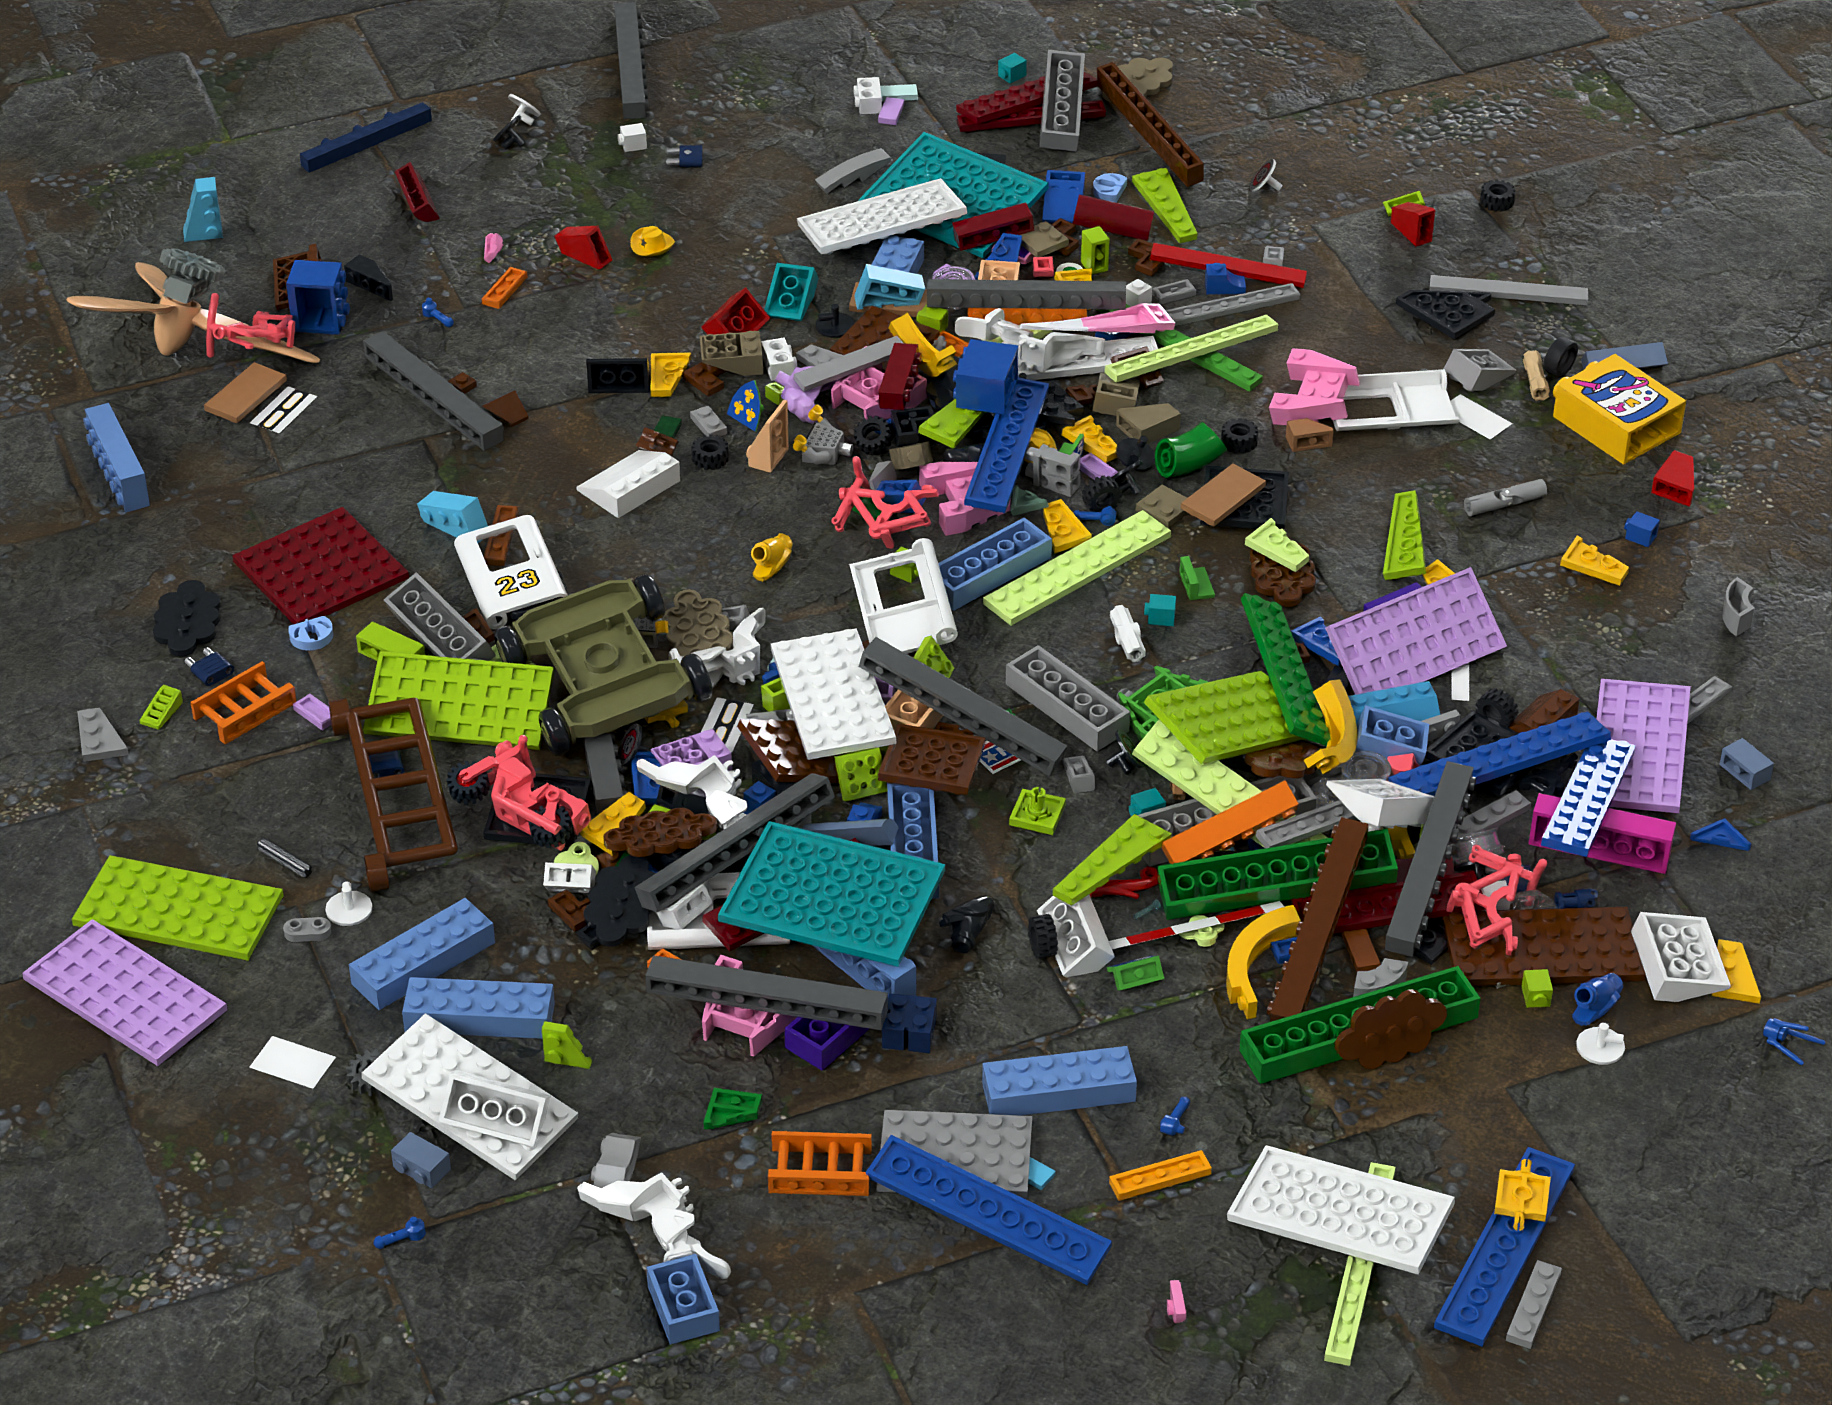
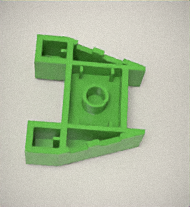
[1118,666,1208,742]

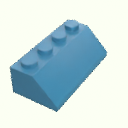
[1348,681,1440,725]

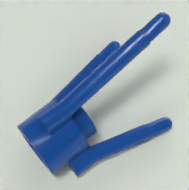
[1763,1018,1826,1065]

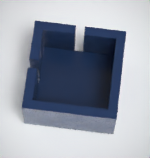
[882,993,937,1053]

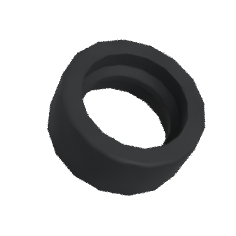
[1544,337,1578,377]

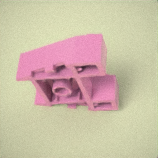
[831,346,927,420]
[1269,348,1360,425]
[919,462,1011,536]
[702,955,797,1057]

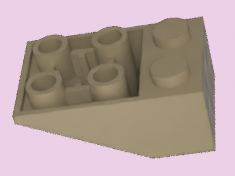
[700,331,764,376]
[1092,372,1140,416]

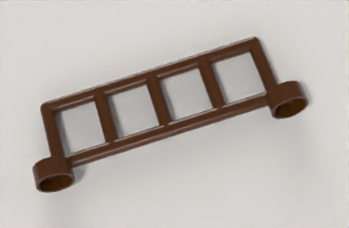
[328,697,458,892]

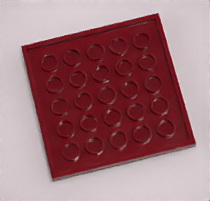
[232,507,409,624]

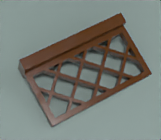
[273,244,322,310]

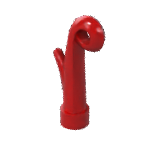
[1089,866,1158,899]

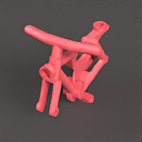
[206,293,295,358]
[831,456,939,549]
[1447,845,1548,956]

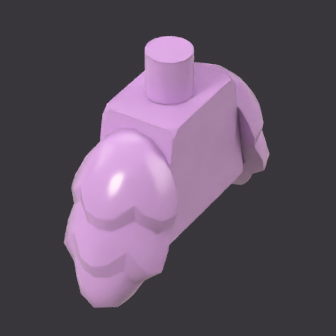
[775,366,839,424]

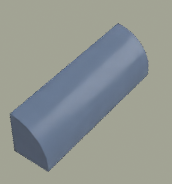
[1581,342,1668,369]
[802,819,899,846]

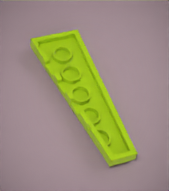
[1132,168,1197,244]
[918,399,986,449]
[1383,490,1426,580]
[1053,814,1172,906]

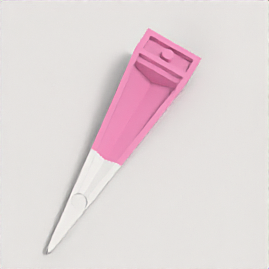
[1020,303,1175,333]

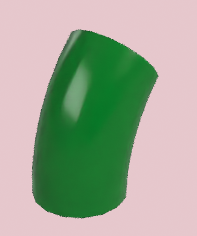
[1155,422,1227,478]

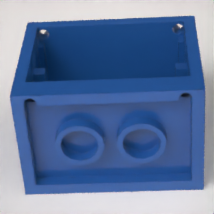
[286,260,350,334]
[953,339,1018,414]

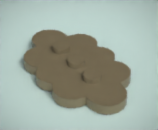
[1102,58,1173,102]
[662,589,733,656]

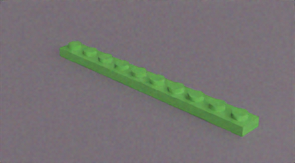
[1096,304,1263,392]

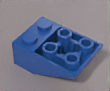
[1042,170,1085,223]

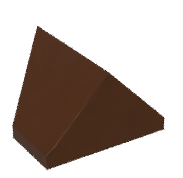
[482,390,528,427]

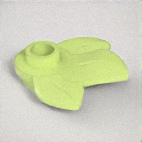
[554,842,599,875]
[1179,915,1225,947]

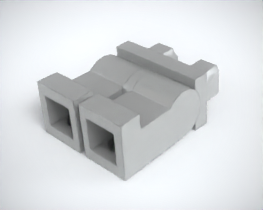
[1025,444,1080,497]

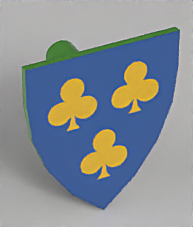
[727,380,764,432]

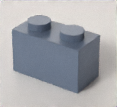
[1720,738,1774,790]
[391,1132,451,1188]

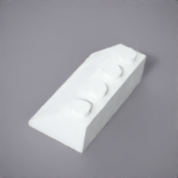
[1037,895,1115,977]
[438,1070,551,1147]

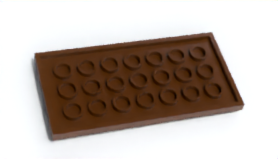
[1441,907,1646,986]

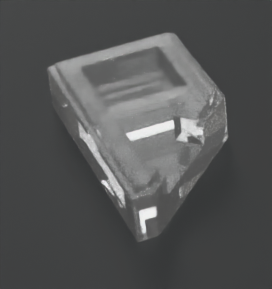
[1512,890,1556,910]

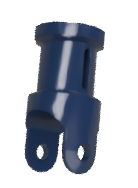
[1554,889,1598,909]

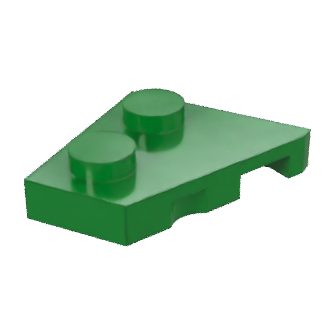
[703,1088,762,1130]

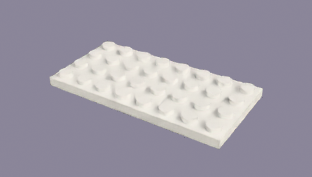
[797,178,967,255]
[771,628,896,760]
[362,1013,578,1180]
[1227,1145,1455,1274]

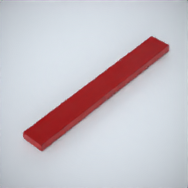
[1150,243,1307,288]

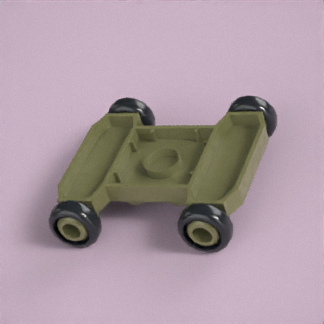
[494,574,713,756]

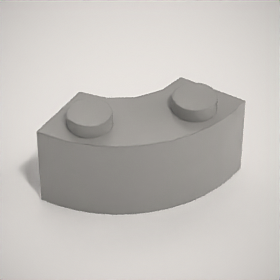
[1722,577,1755,636]
[1353,958,1408,997]
[591,1133,641,1189]

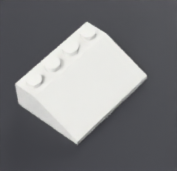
[577,450,680,518]
[1326,779,1434,829]
[1631,912,1731,1002]

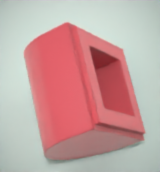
[1033,257,1054,278]

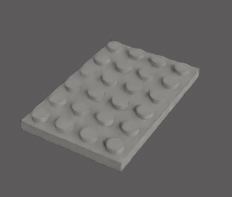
[877,1110,1032,1198]

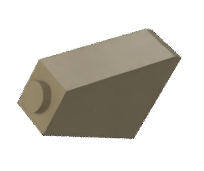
[1116,403,1181,444]
[889,441,933,469]

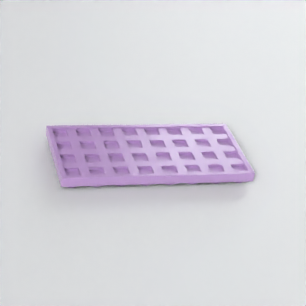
[1325,567,1507,695]
[1596,679,1691,813]
[22,919,227,1066]

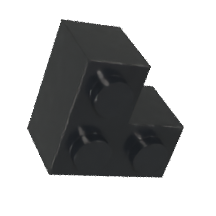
[891,406,934,448]

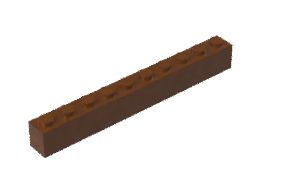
[1097,62,1204,187]
[1267,817,1368,1022]

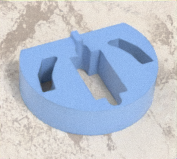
[1093,173,1127,203]
[289,616,333,650]

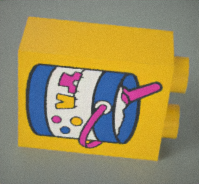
[1553,354,1686,465]

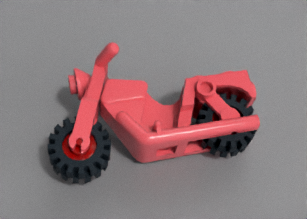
[447,735,591,851]

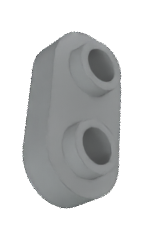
[283,917,331,942]

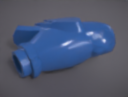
[1572,973,1623,1026]

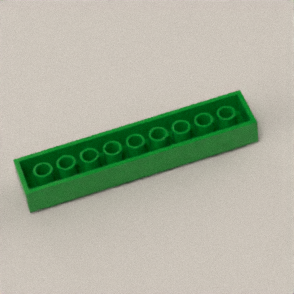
[1158,828,1398,920]
[1239,966,1481,1084]

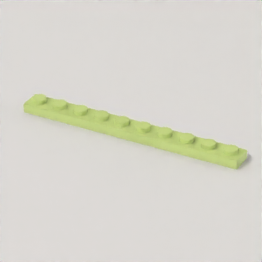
[1104,315,1278,382]
[1324,1162,1396,1366]

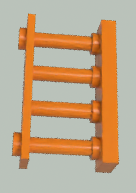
[191,661,297,744]
[768,1131,872,1196]

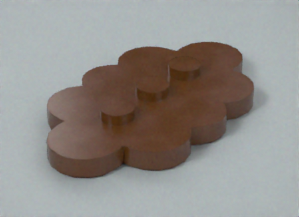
[1249,535,1316,607]
[1244,742,1318,779]
[603,808,717,857]
[1335,989,1447,1069]

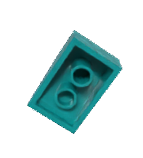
[764,263,819,321]

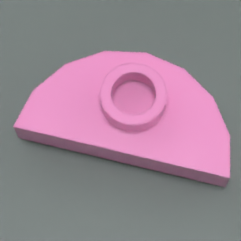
[484,233,503,263]
[1167,1280,1186,1323]

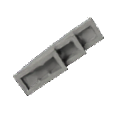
[815,148,892,194]

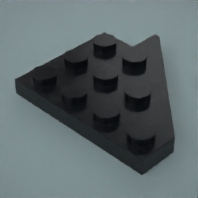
[1396,290,1495,339]
[1038,381,1084,426]

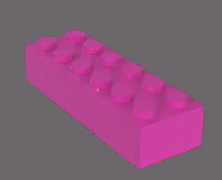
[1529,793,1676,874]

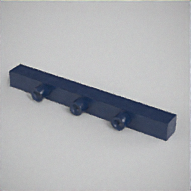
[300,102,432,173]

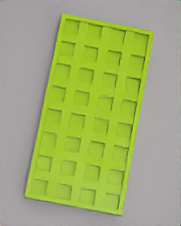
[363,651,554,750]
[1144,671,1304,764]
[72,855,284,960]

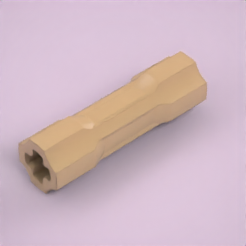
[1523,350,1550,401]

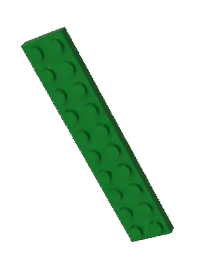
[1241,593,1331,746]

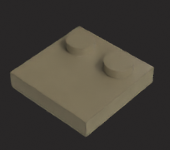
[1021,221,1069,257]
[1135,485,1188,528]

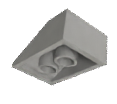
[1444,349,1516,392]

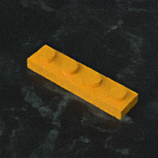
[1109,1150,1212,1201]

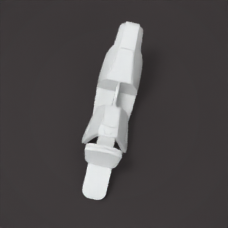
[955,308,1105,373]
[669,608,765,688]
[637,755,747,831]
[578,1173,731,1279]

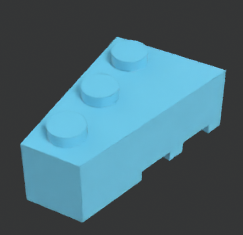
[183,177,223,242]
[854,264,925,310]
[417,491,488,543]

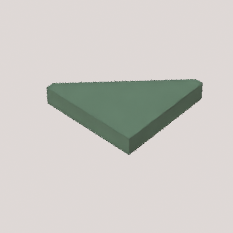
[1010,485,1049,516]

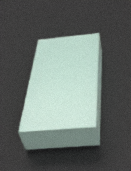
[880,84,918,102]

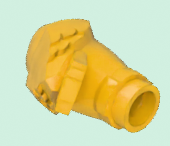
[751,533,793,582]

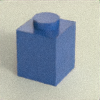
[1624,511,1660,547]

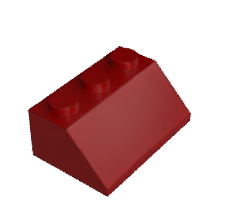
[701,287,770,335]

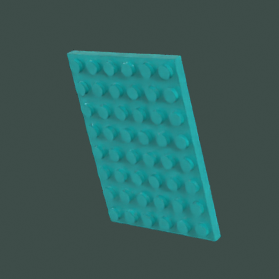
[858,132,1049,259]
[718,821,945,967]

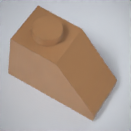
[1286,418,1334,452]

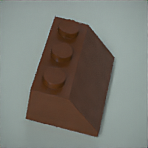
[1508,689,1580,733]

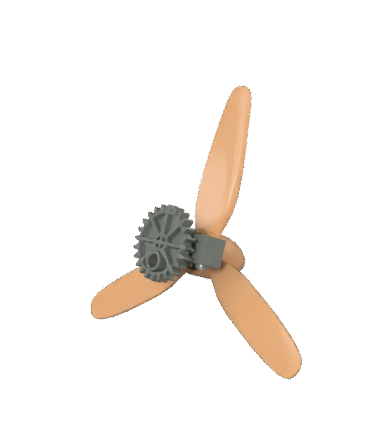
[66,248,320,363]

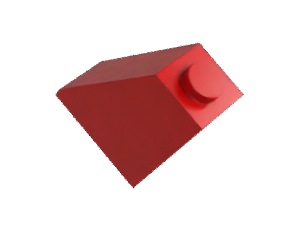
[1391,202,1435,247]
[554,226,612,269]
[1651,450,1694,507]

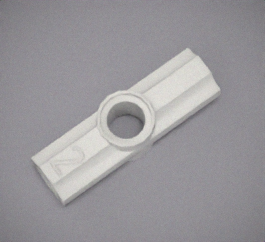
[1110,605,1146,662]

